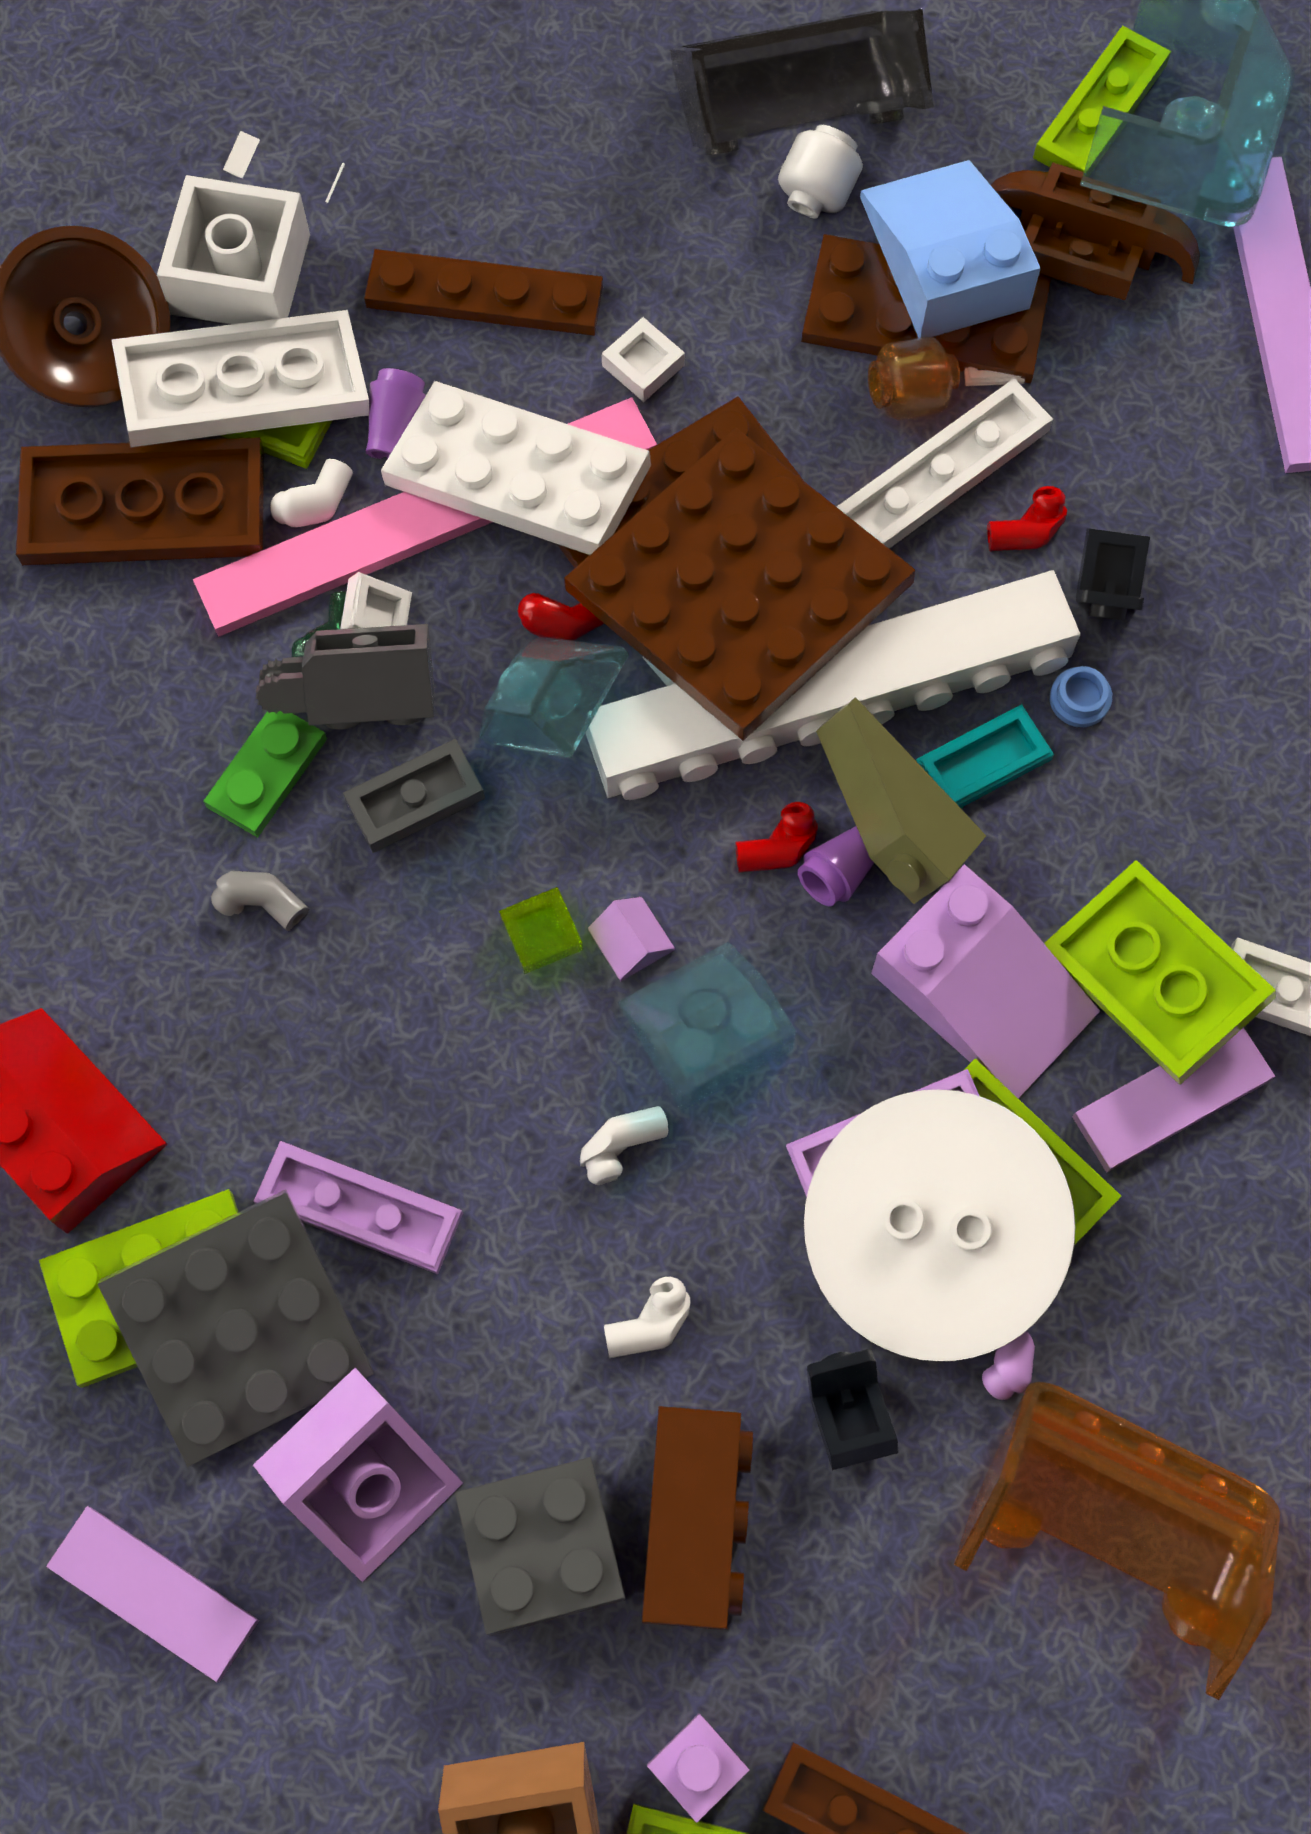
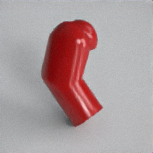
[987,486,1067,551]
[517,593,604,645]
[735,802,818,873]

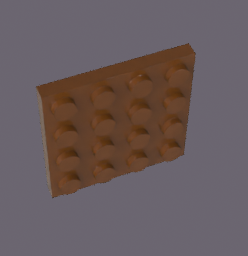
[564,428,916,741]

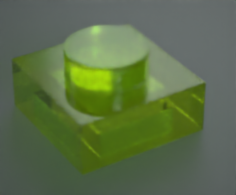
[499,887,583,974]

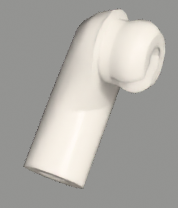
[270,459,353,527]
[580,1106,668,1185]
[604,1277,690,1358]

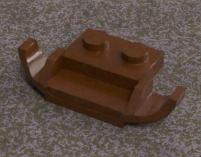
[991,162,1200,300]

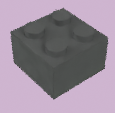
[454,1457,626,1636]

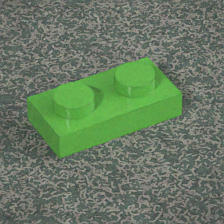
[203,711,327,838]

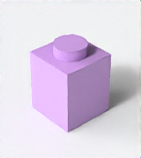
[647,1713,749,1823]

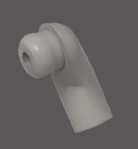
[211,870,309,931]

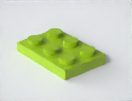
[1044,860,1276,1085]
[39,1189,238,1388]

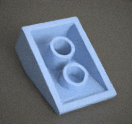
[860,160,1041,340]

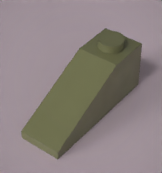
[816,697,986,904]

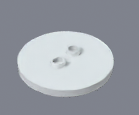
[804,1089,1075,1361]

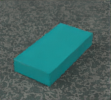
[916,704,1054,808]

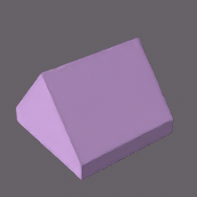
[588,897,675,982]

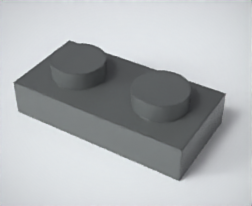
[343,738,485,853]

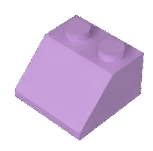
[253,1368,463,1582]

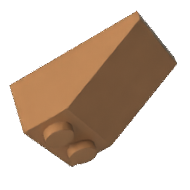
[438,1742,600,1834]

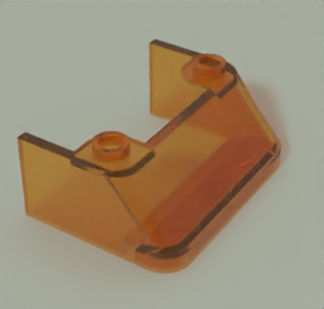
[954,1382,1280,1700]

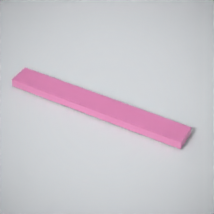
[193,397,657,637]

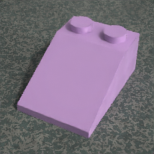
[871,864,1100,1099]

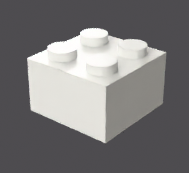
[157,175,310,324]

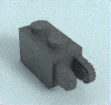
[255,624,435,729]

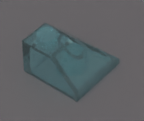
[479,636,629,758]

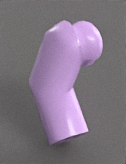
[982,1331,1035,1400]

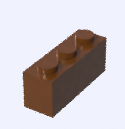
[642,1406,753,1630]

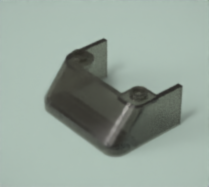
[670,9,934,155]

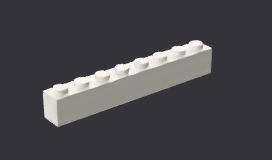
[584,570,1080,800]

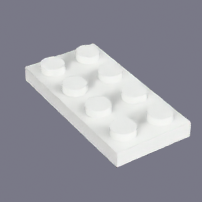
[112,310,369,447]
[381,381,651,555]

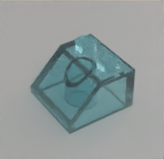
[618,942,796,1112]

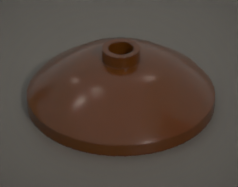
[0,226,170,407]

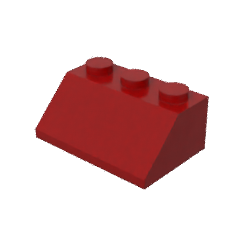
[0,1008,167,1234]

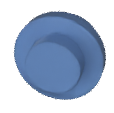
[1049,666,1112,727]

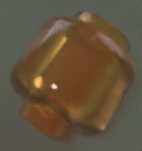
[868,336,960,420]

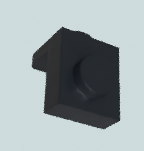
[1076,528,1150,621]
[807,1349,898,1470]

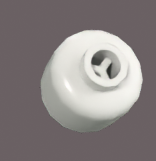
[778,125,863,219]

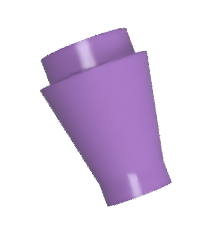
[366,368,426,459]
[798,826,874,906]

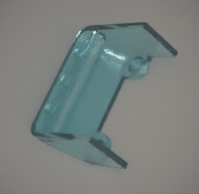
[1080,0,1295,227]

